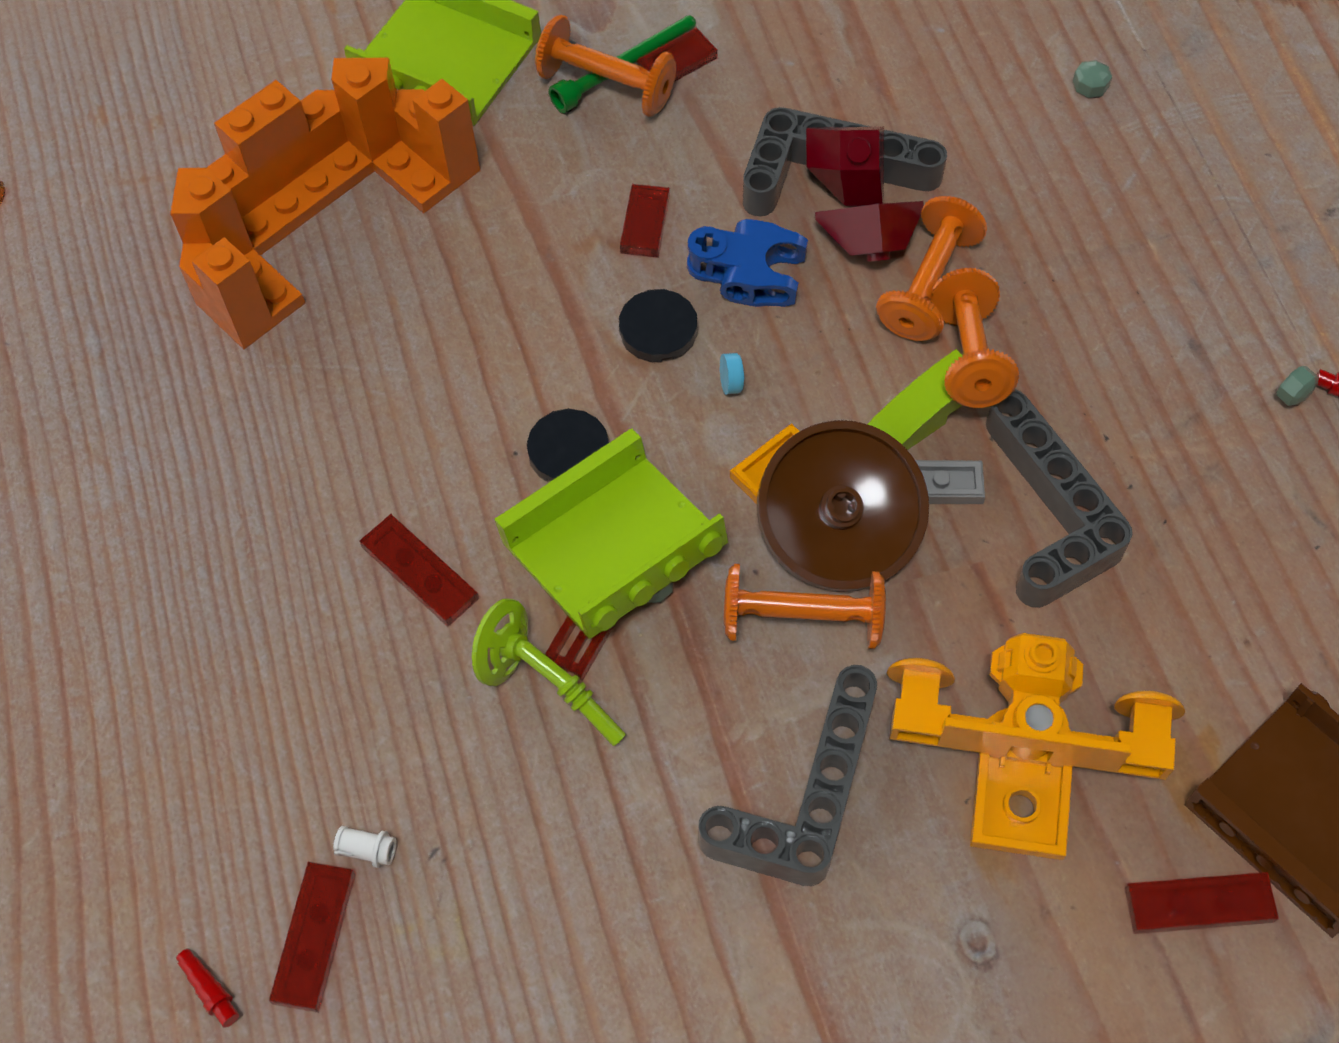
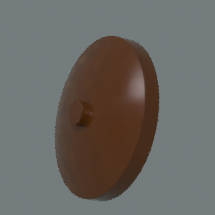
[757,420,929,592]

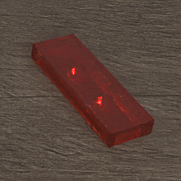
[359,514,479,627]
[269,862,355,1013]
[1124,872,1279,934]

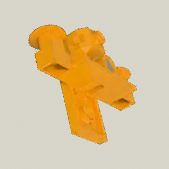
[887,633,1185,860]

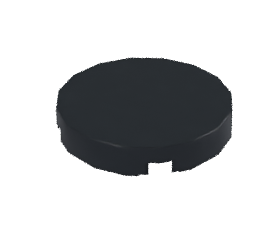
[619,289,698,362]
[526,408,609,482]

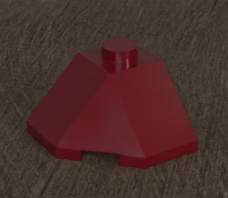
[806,126,884,206]
[815,201,924,262]

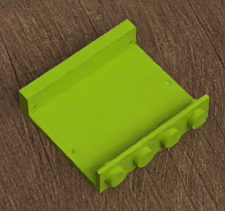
[344,0,541,126]
[494,428,728,640]

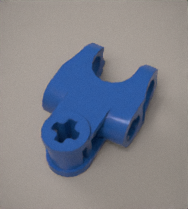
[687,219,808,307]

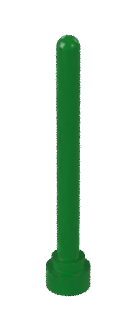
[548,15,696,113]

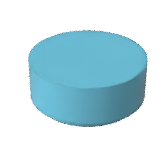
[720,353,744,395]

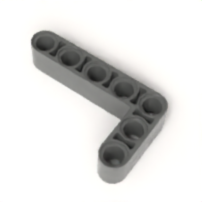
[743,107,947,217]
[986,389,1133,608]
[698,665,877,886]

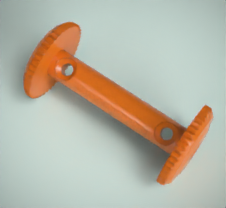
[535,15,676,117]
[876,196,987,341]
[930,268,1019,408]
[724,564,886,649]

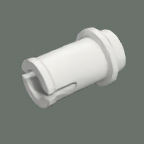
[333,826,397,868]

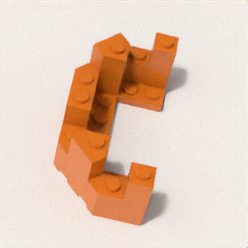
[170,58,480,349]

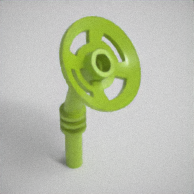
[472,598,626,746]

